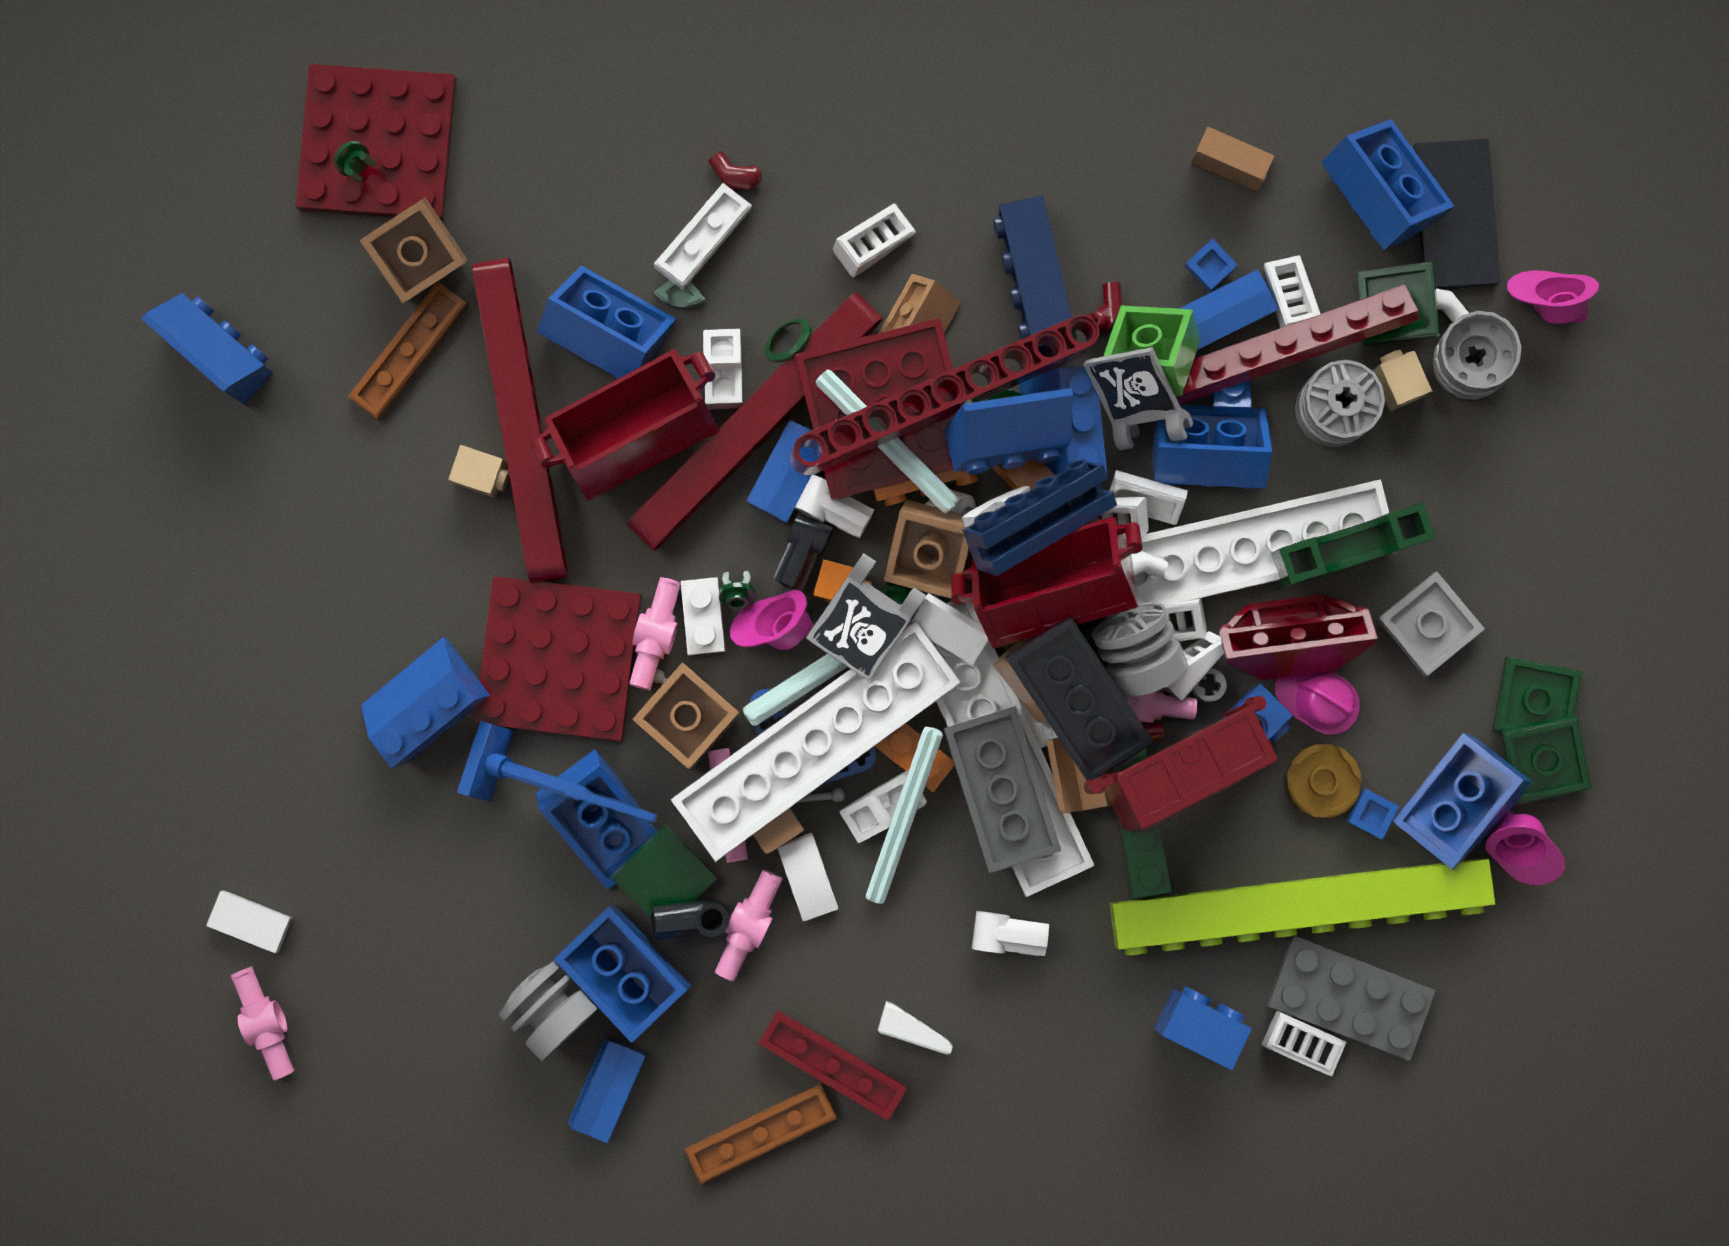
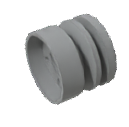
[1432,311,1522,400]
[1295,360,1385,448]
[1091,602,1188,698]
[498,960,599,1062]

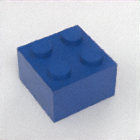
[1154,986,1252,1070]

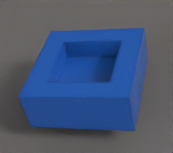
[1184,238,1238,293]
[1211,380,1251,415]
[1346,789,1400,840]

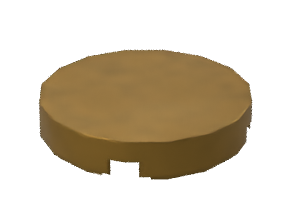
[1286,744,1361,818]

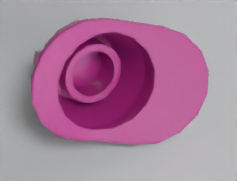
[1507,270,1599,324]
[730,590,814,650]
[1275,671,1360,735]
[1486,811,1565,885]

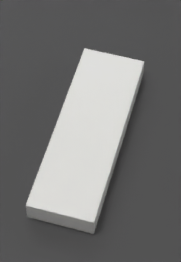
[654,183,752,290]

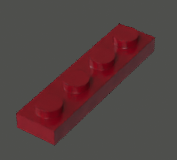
[758,1010,907,1121]

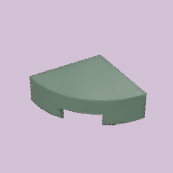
[654,280,706,309]

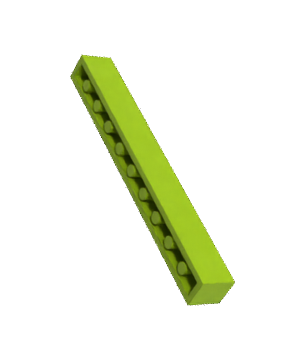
[1109,858,1495,955]

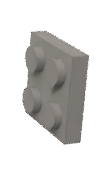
[1377,571,1485,677]

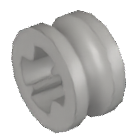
[1192,668,1227,702]

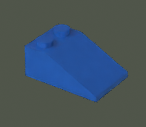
[1393,733,1533,870]
[535,749,657,890]

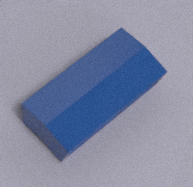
[1179,269,1278,350]
[746,420,819,523]
[568,1036,648,1144]

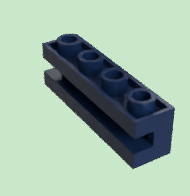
[993,195,1077,352]
[962,459,1117,576]

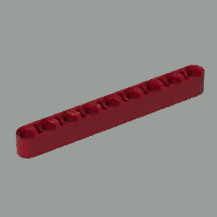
[472,257,568,584]
[627,292,883,552]
[790,315,1100,476]

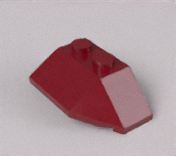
[1219,594,1378,680]

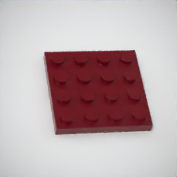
[295,64,457,221]
[795,318,958,501]
[473,576,641,741]

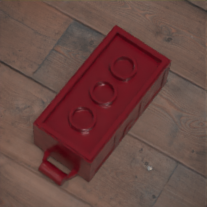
[531,349,720,501]
[951,517,1143,648]
[1084,696,1278,831]

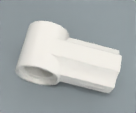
[795,474,874,539]
[971,911,1049,956]

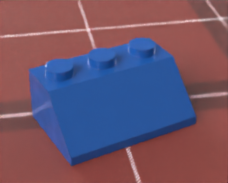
[1321,119,1455,250]
[537,265,676,379]
[140,293,273,404]
[1019,366,1107,476]
[944,388,1073,475]
[1152,404,1272,489]
[361,637,490,768]
[554,904,692,1043]

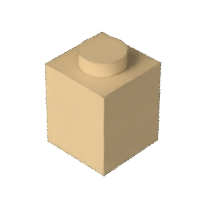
[1373,349,1432,411]
[448,445,510,498]

